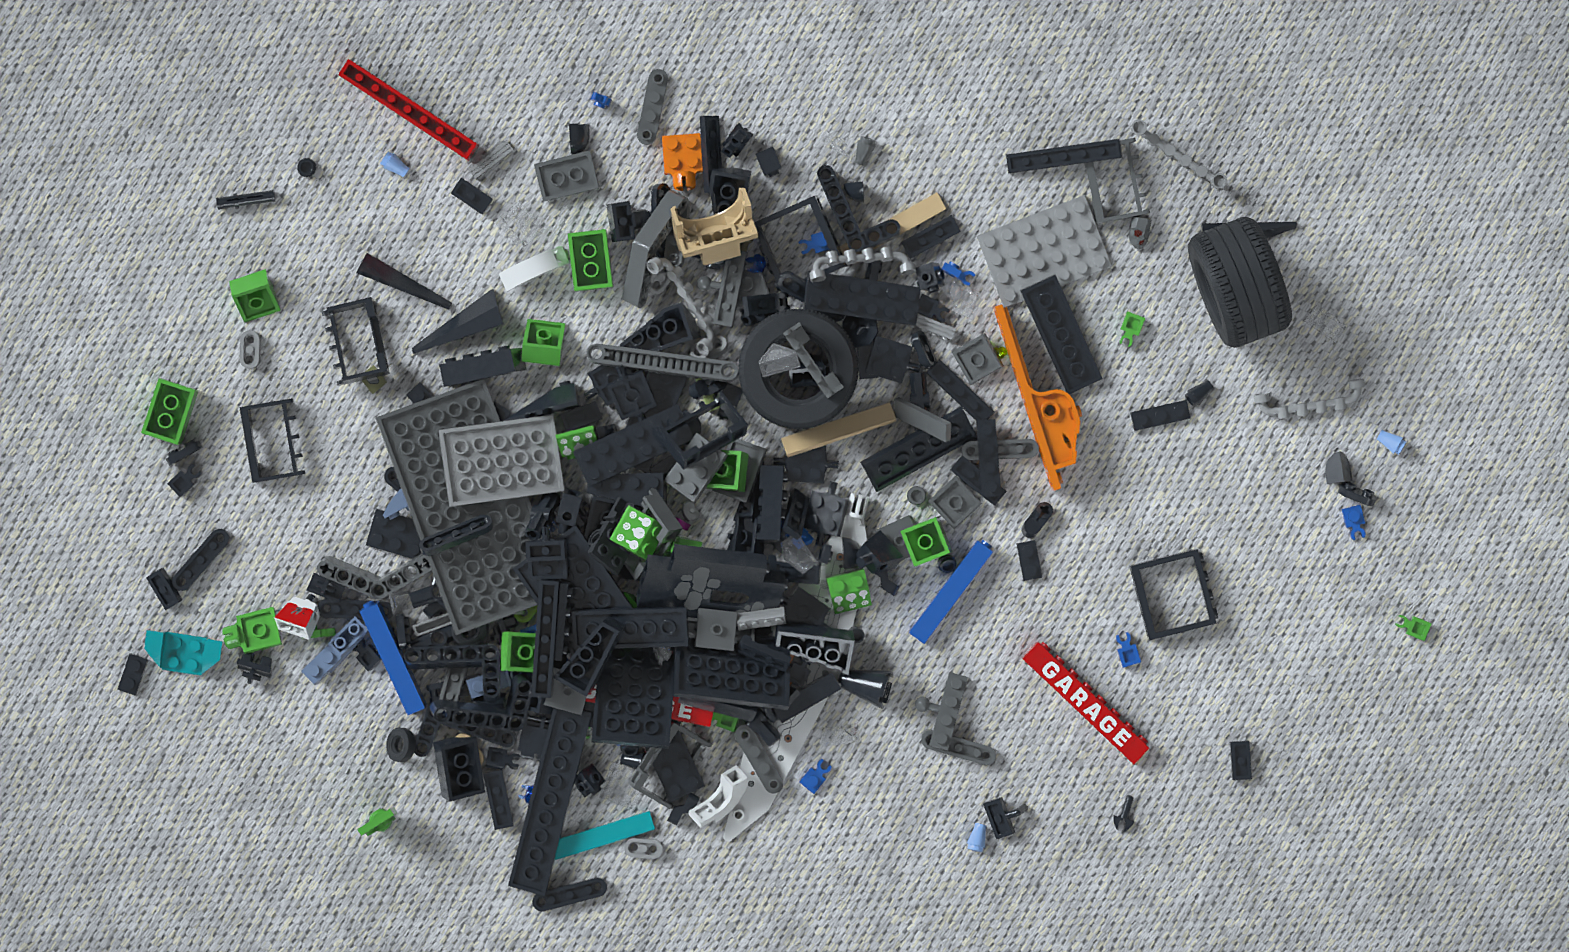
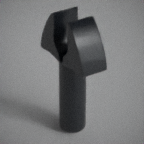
[1113,795,1134,832]

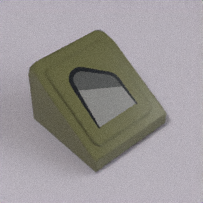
[362,365,387,394]

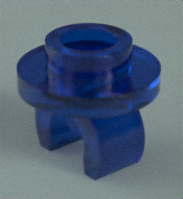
[746,254,766,273]
[518,785,534,804]

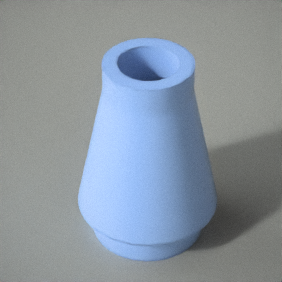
[380,151,410,177]
[1376,430,1406,455]
[967,823,986,852]

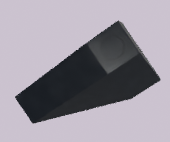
[709,167,752,215]
[620,302,701,352]
[504,381,581,421]

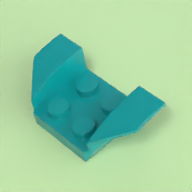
[144,630,223,676]

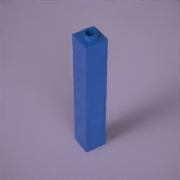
[909,540,993,644]
[360,600,427,716]

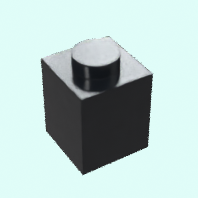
[755,147,782,178]

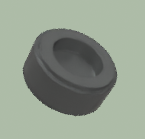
[907,486,926,505]

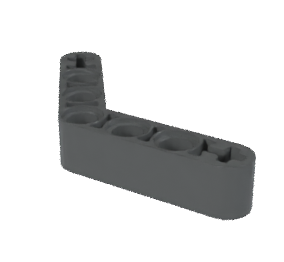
[622,190,688,308]
[317,554,431,599]

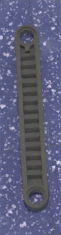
[587,343,739,382]

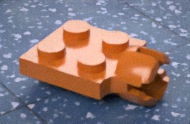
[662,133,703,191]

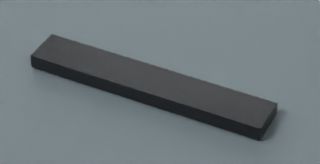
[1006,139,1123,174]

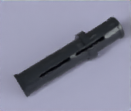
[216,189,276,210]

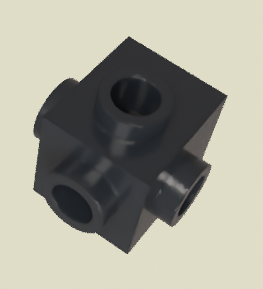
[916,262,945,293]
[574,763,606,797]

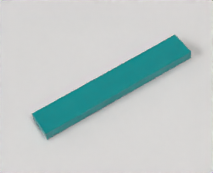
[555,811,655,860]

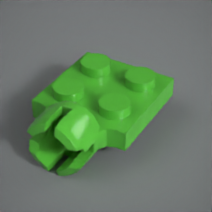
[222,607,282,654]
[357,807,398,836]

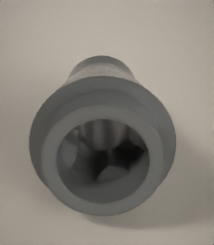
[855,136,876,166]

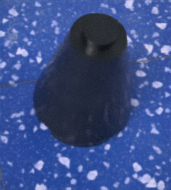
[838,669,893,709]

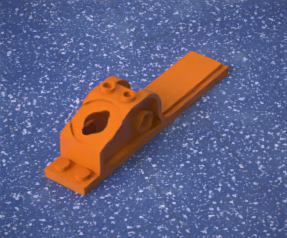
[993,304,1082,491]

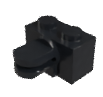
[606,201,651,242]

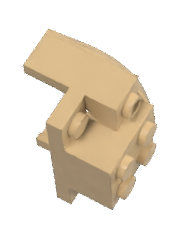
[671,188,758,265]

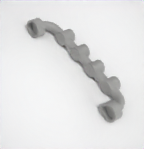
[1131,120,1227,189]
[809,247,916,282]
[646,257,714,355]
[1254,379,1365,419]

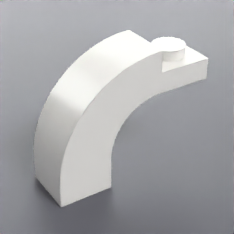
[499,246,570,291]
[689,765,748,828]

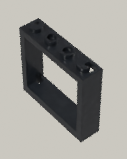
[754,195,848,292]
[1129,549,1219,641]

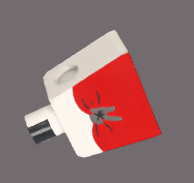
[274,594,320,640]

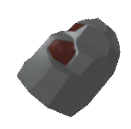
[1129,217,1152,249]

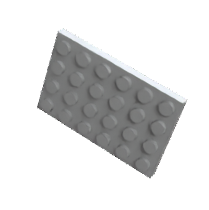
[977,195,1112,307]
[438,415,564,507]

